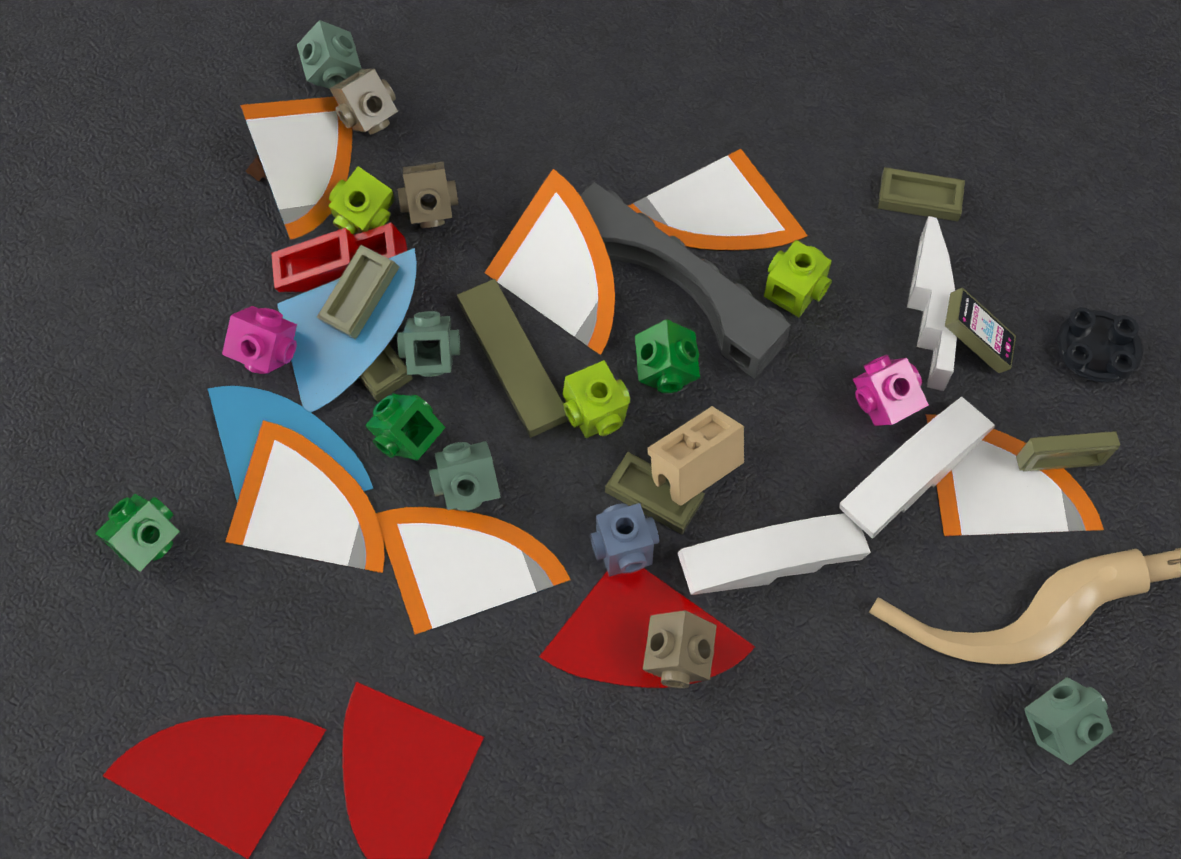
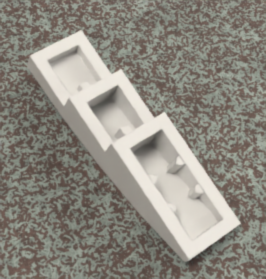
[907,216,957,391]
[839,396,995,539]
[678,513,871,595]

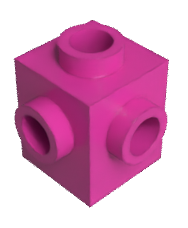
[222,306,297,374]
[853,355,929,426]

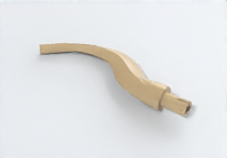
[869,548,1181,664]

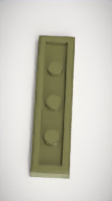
[457,279,569,438]

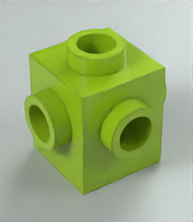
[329,166,395,235]
[764,239,832,318]
[563,360,630,438]

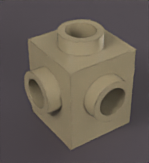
[329,69,398,134]
[397,162,459,228]
[643,610,717,688]

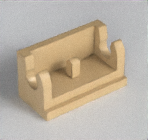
[647,406,744,506]

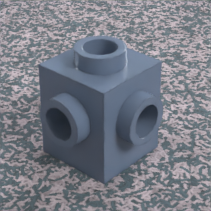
[590,503,659,576]

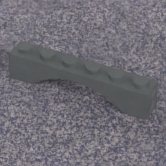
[580,182,791,379]

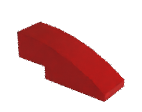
[271,223,407,292]

